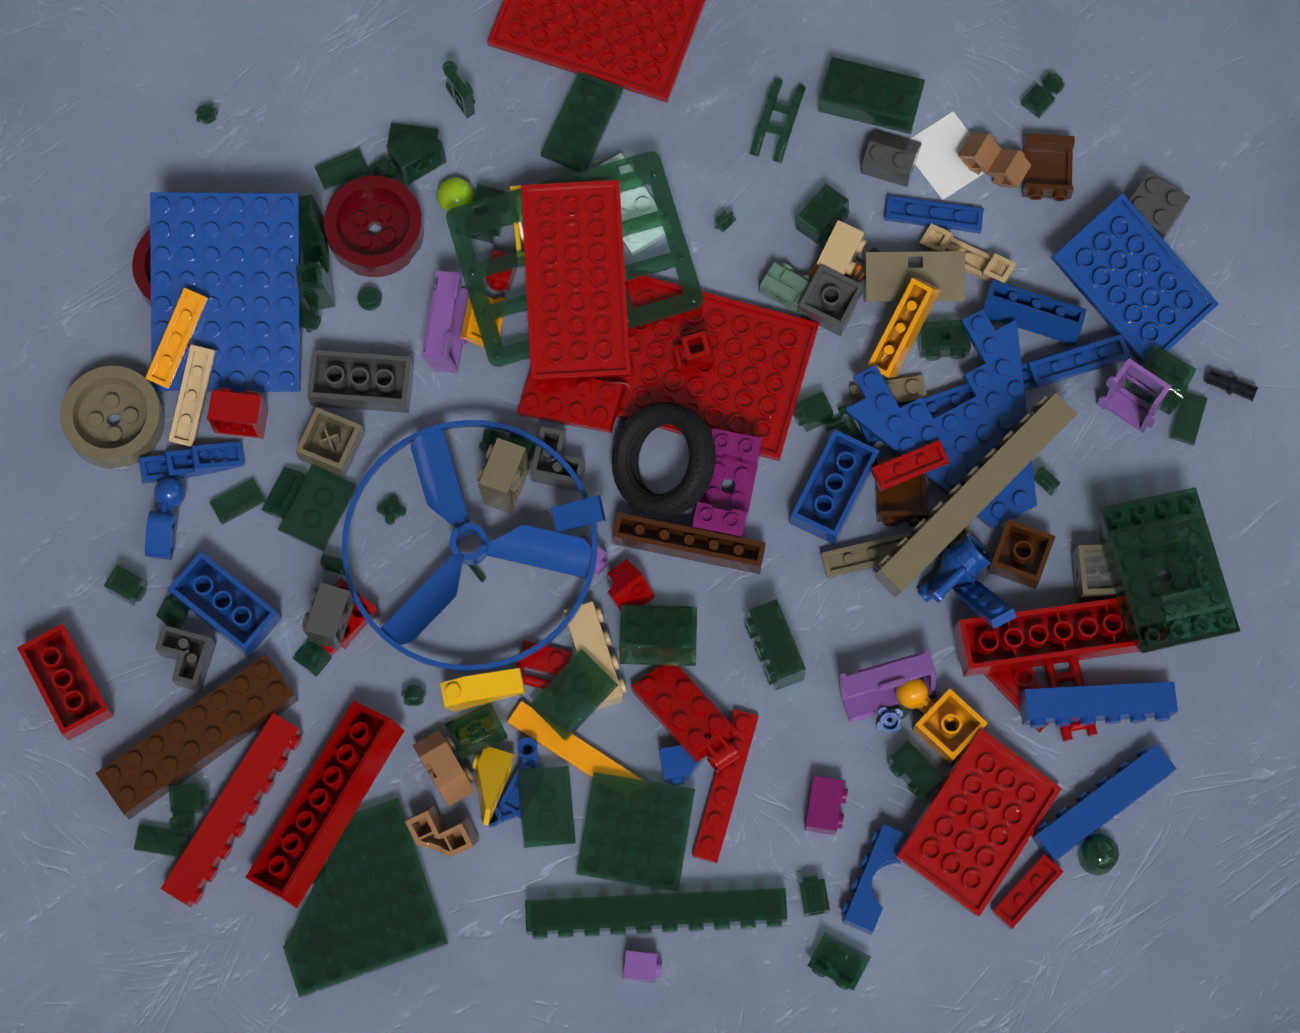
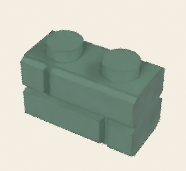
[759,262,813,315]

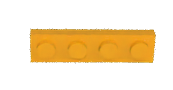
[145,287,208,388]

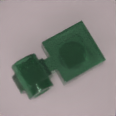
[1021,72,1066,118]

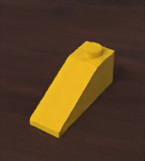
[440,668,525,712]
[472,745,514,826]

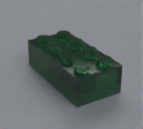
[818,57,925,134]

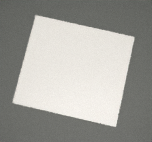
[911,112,984,200]

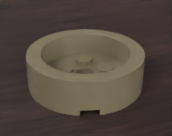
[60,366,165,469]

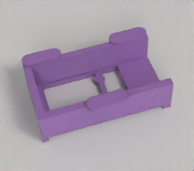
[421,271,472,373]
[1097,358,1171,433]
[839,649,937,722]

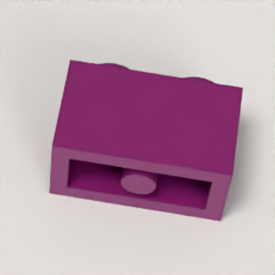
[805,776,848,835]

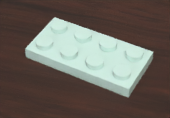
[580,153,673,256]

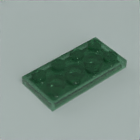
[541,71,623,174]

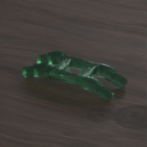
[750,78,806,163]

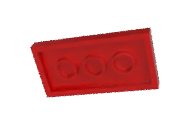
[517,368,625,434]

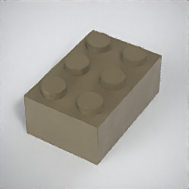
[477,438,530,514]

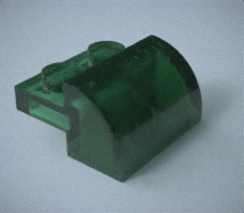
[1127,345,1197,415]

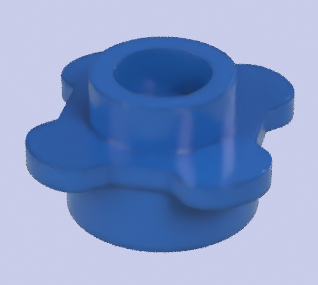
[876,706,903,733]

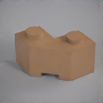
[958,132,1031,188]
[412,730,475,807]
[405,805,479,857]

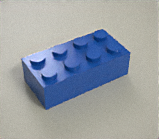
[790,429,880,545]
[168,551,281,658]

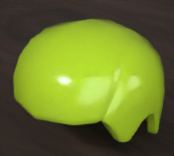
[436,177,476,214]

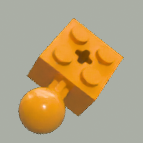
[896,678,988,765]

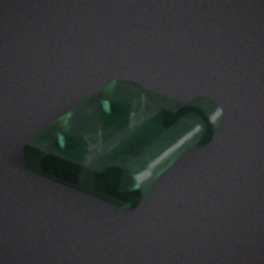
[442,61,476,118]

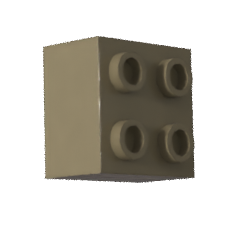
[296,407,365,478]

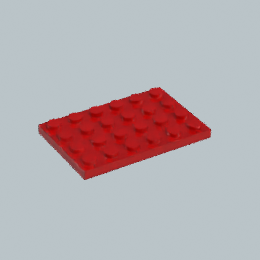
[895,728,1062,917]

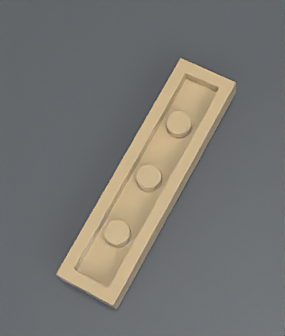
[168,345,217,447]

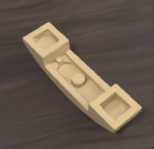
[919,223,1017,283]

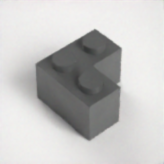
[530,426,585,491]
[155,625,216,692]

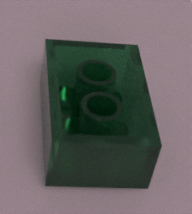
[745,599,806,691]
[619,605,697,666]

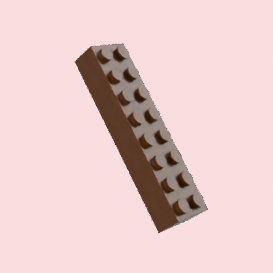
[96,654,299,820]

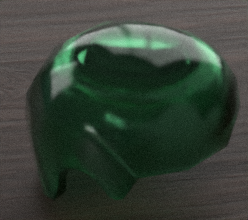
[1078,833,1120,876]

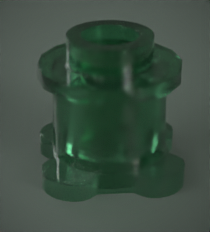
[300,302,322,333]

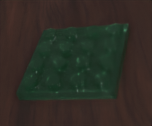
[576,772,695,892]

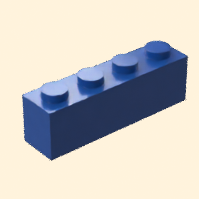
[983,279,1087,346]

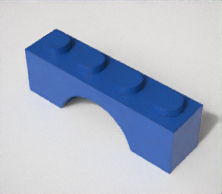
[841,824,908,935]

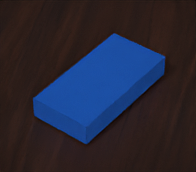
[551,495,606,533]

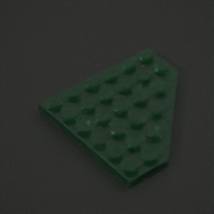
[283,798,448,998]

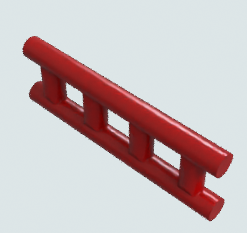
[1044,661,1098,742]

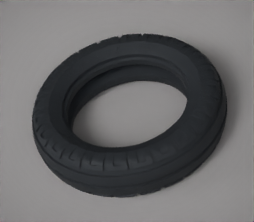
[612,402,716,517]

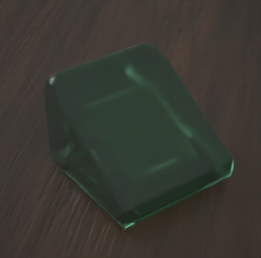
[292,639,331,676]

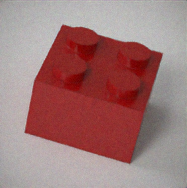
[207,388,268,439]

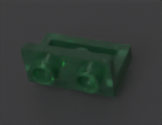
[807,932,871,990]

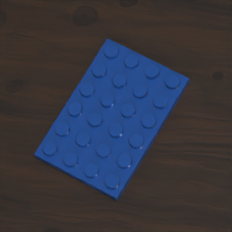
[1050,193,1219,369]

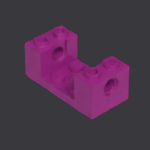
[692,428,762,538]

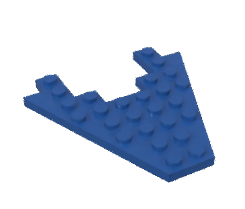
[845,309,1037,529]

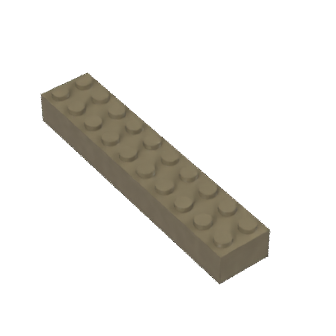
[874,393,1078,597]

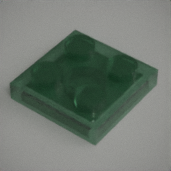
[444,702,508,759]

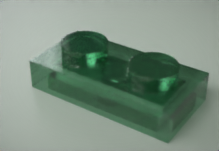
[134,824,191,858]

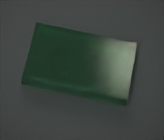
[278,464,357,552]
[530,649,618,741]
[517,766,576,848]

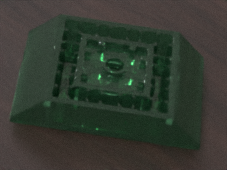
[1099,487,1240,653]

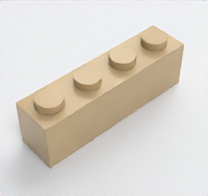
[564,601,627,710]

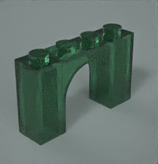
[296,194,336,311]

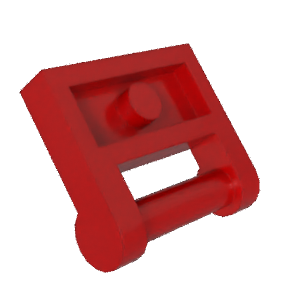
[516,640,573,696]

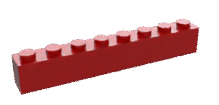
[160,713,302,908]

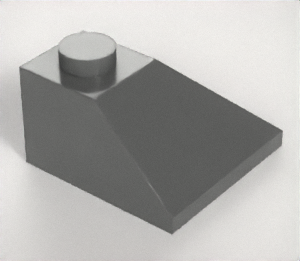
[798,264,865,336]

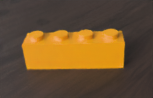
[867,278,941,378]

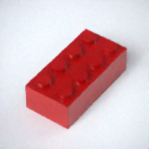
[17,623,114,741]

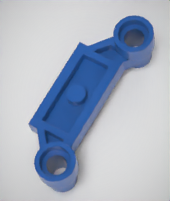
[481,738,545,828]

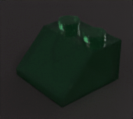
[386,133,447,187]

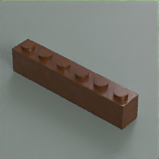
[612,513,766,574]

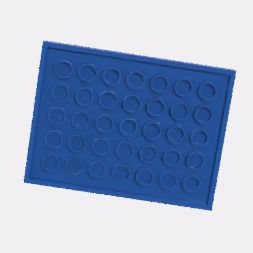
[150,192,301,392]

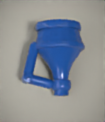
[917,533,992,603]

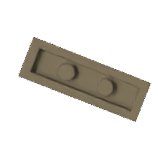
[849,375,927,405]

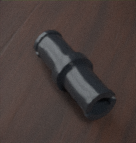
[1206,369,1258,402]

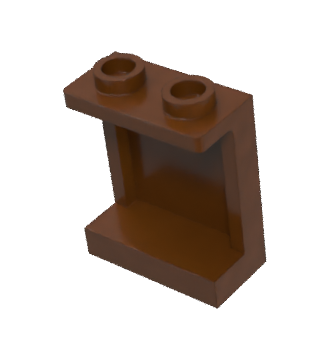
[1022,134,1075,201]
[875,458,929,526]

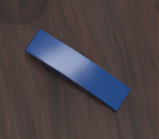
[138,441,245,484]

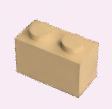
[816,220,867,276]

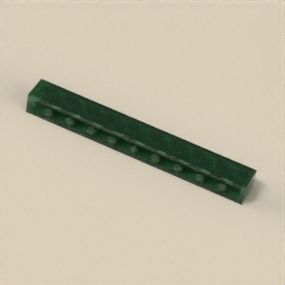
[525,888,787,939]

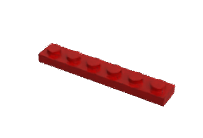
[693,709,759,864]

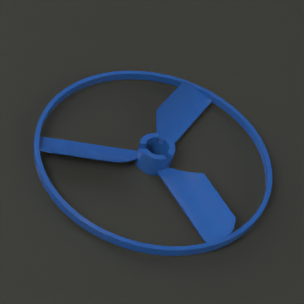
[342,420,598,672]

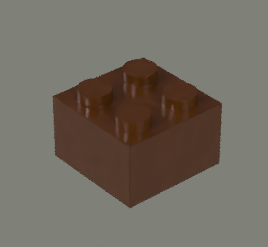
[988,519,1056,589]

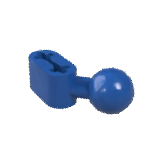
[145,477,186,560]

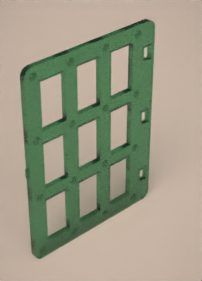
[446,151,704,367]

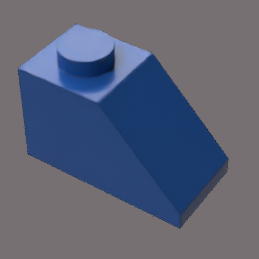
[659,745,706,786]

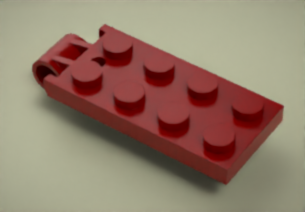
[631,658,739,773]

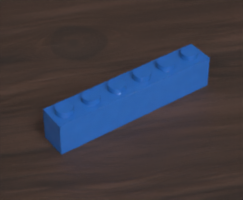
[1019,681,1178,728]
[1033,744,1177,862]

